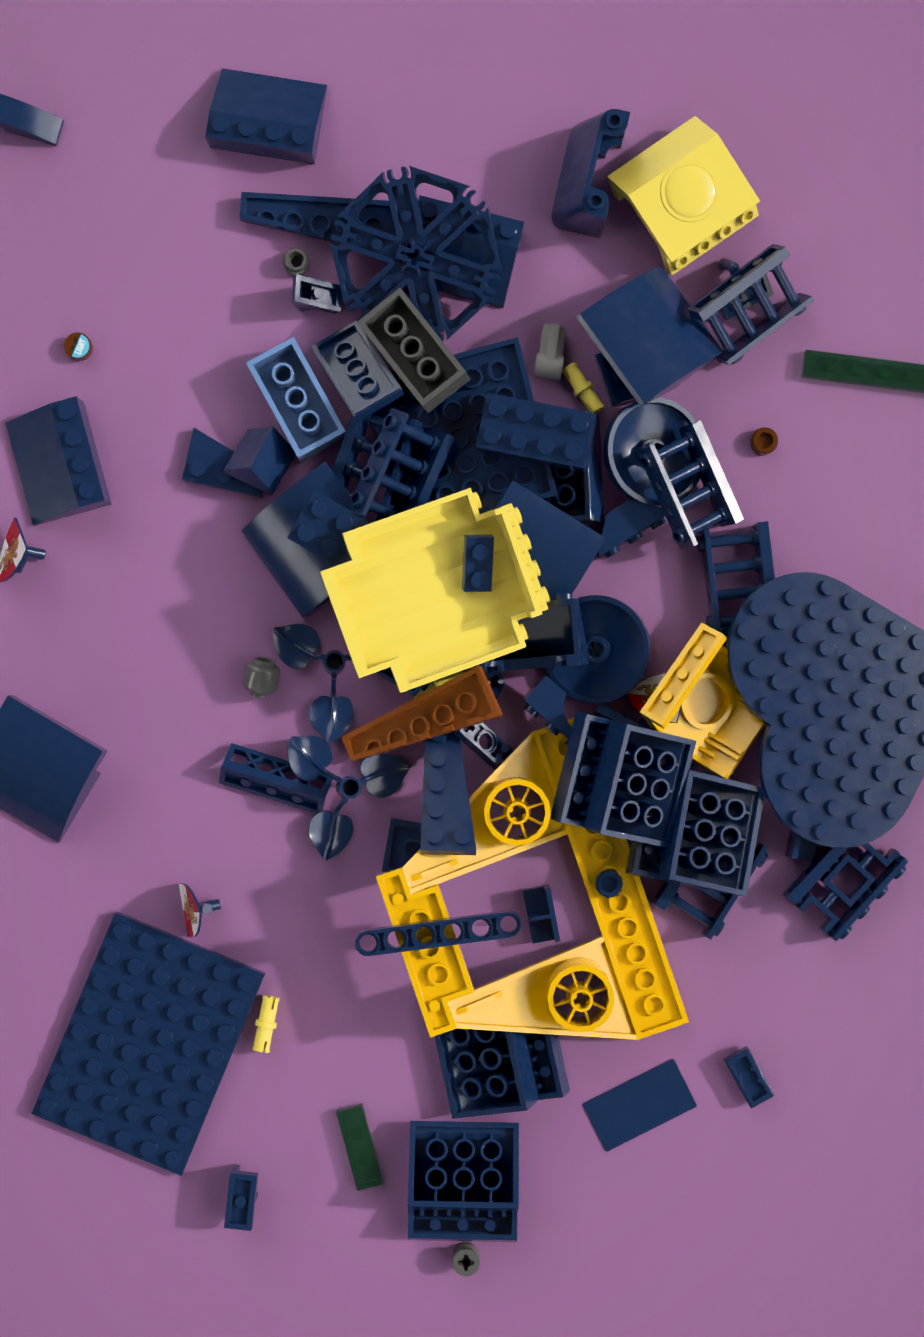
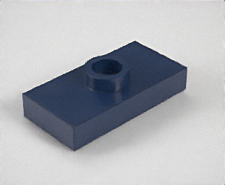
[723,1046,775,1109]

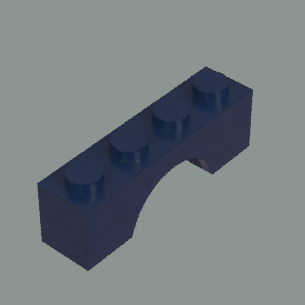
[521,675,572,746]

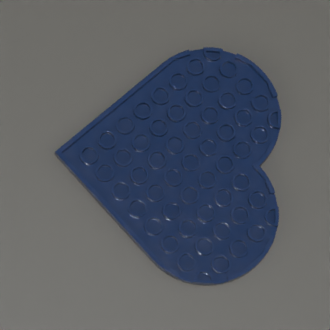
[726,572,924,848]

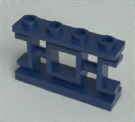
[783,843,909,941]

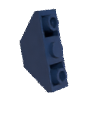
[596,500,666,558]

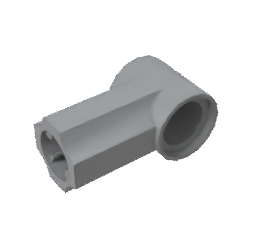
[534,324,566,380]

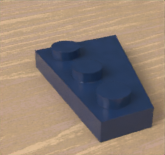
[182,428,263,498]

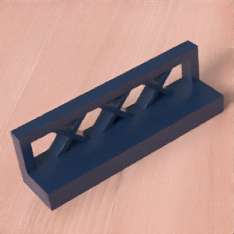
[219,743,333,814]

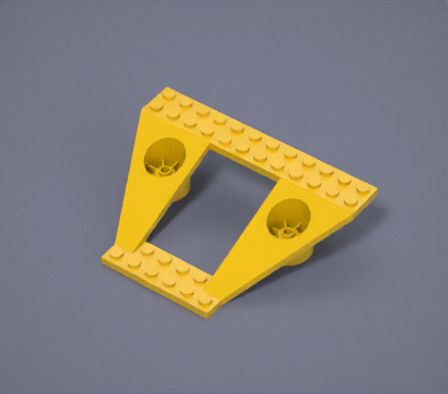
[376,717,689,1040]

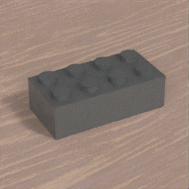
[357,288,471,413]

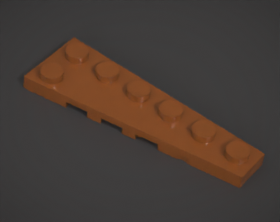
[341,666,503,762]

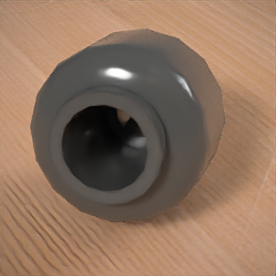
[243,657,280,698]

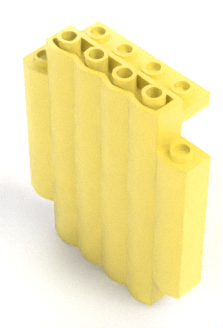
[320,488,550,693]

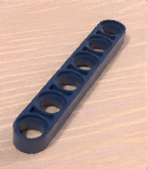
[355,910,521,956]

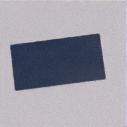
[583,1059,697,1151]

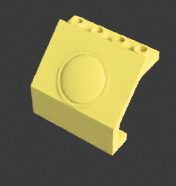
[607,116,760,276]

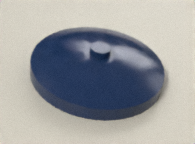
[603,397,700,506]
[546,595,651,704]

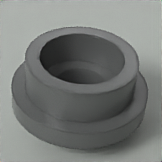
[283,248,310,275]

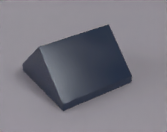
[224,426,296,495]

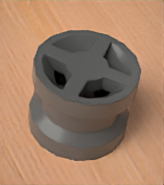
[452,1242,480,1277]

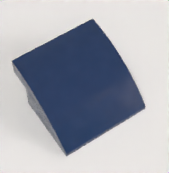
[576,266,723,407]
[241,461,367,618]
[494,481,605,601]
[0,695,107,843]
[550,711,696,848]
[625,770,764,897]
[434,1028,570,1119]
[408,1121,519,1242]

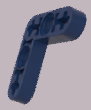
[453,671,513,770]

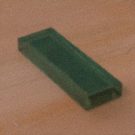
[336,1103,384,1191]

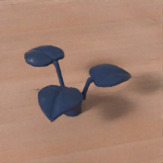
[273,624,354,742]
[287,735,410,860]

